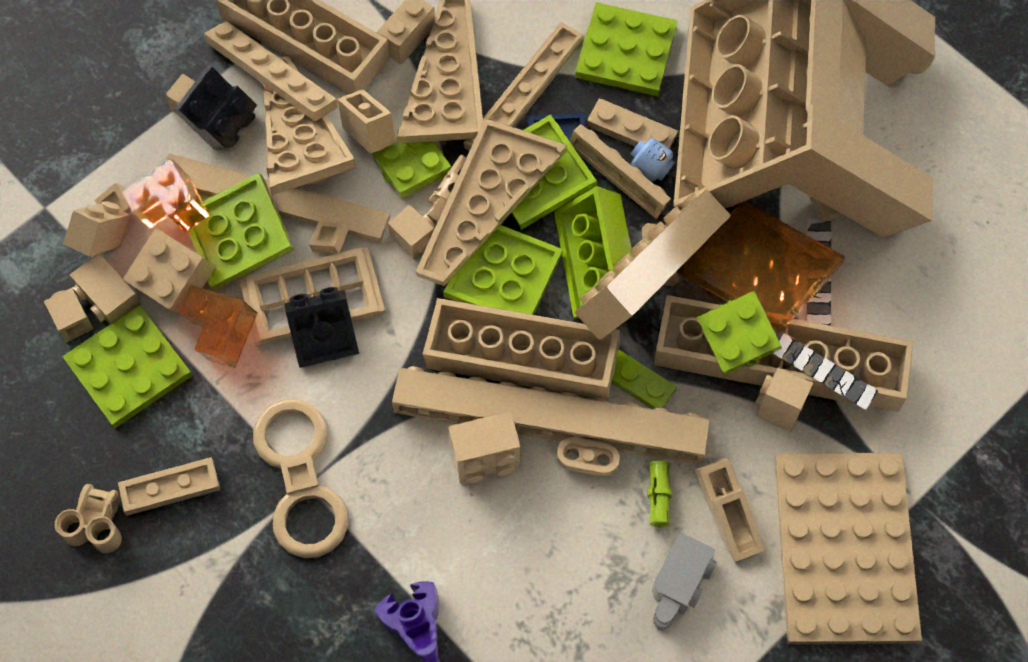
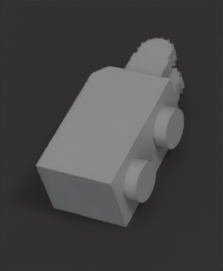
[652,532,717,630]

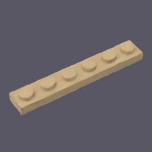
[204,21,338,121]

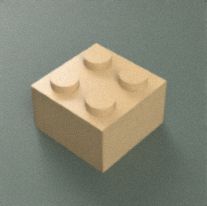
[123,228,216,317]
[448,411,521,483]

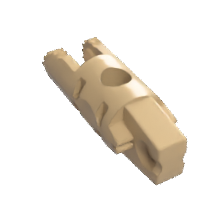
[426,155,466,223]

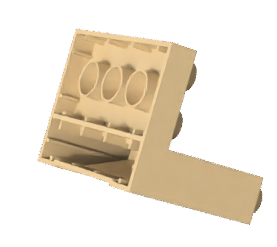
[674,0,935,238]

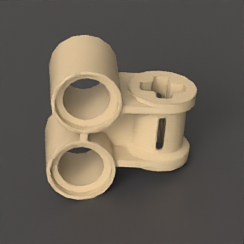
[55,484,122,553]

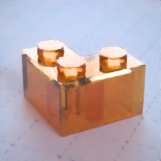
[122,158,210,232]
[179,285,258,369]

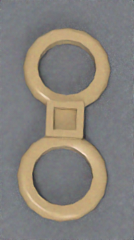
[253,399,348,558]

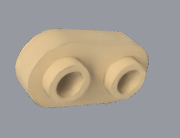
[557,437,620,477]

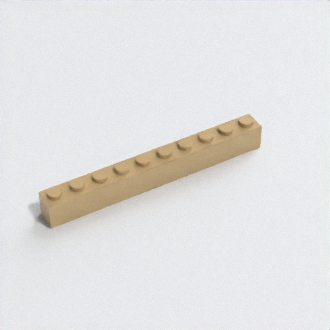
[392,366,710,465]

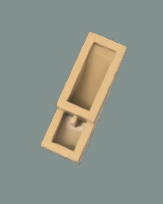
[694,458,765,562]

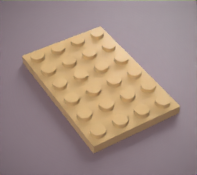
[774,453,922,644]

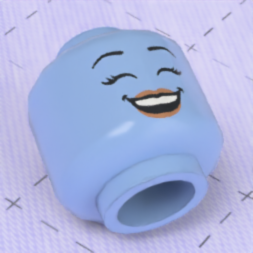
[630,138,675,182]

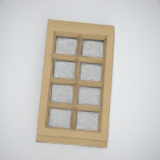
[239,247,386,345]

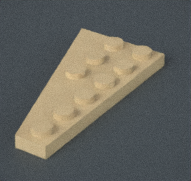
[396,0,483,144]
[263,55,356,196]
[415,118,567,286]

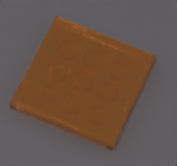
[677,201,845,333]

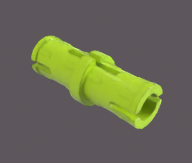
[647,460,672,528]

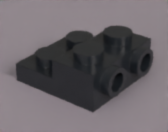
[173,66,258,150]
[284,287,359,368]

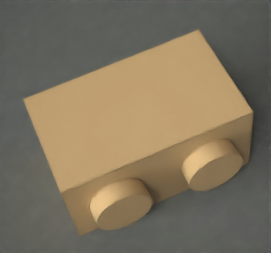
[377,0,435,65]
[337,89,396,153]
[63,201,130,256]
[70,253,142,324]
[755,367,813,431]

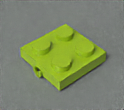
[372,141,451,199]
[697,291,782,375]

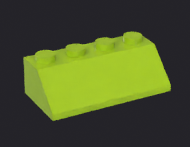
[554,186,633,319]

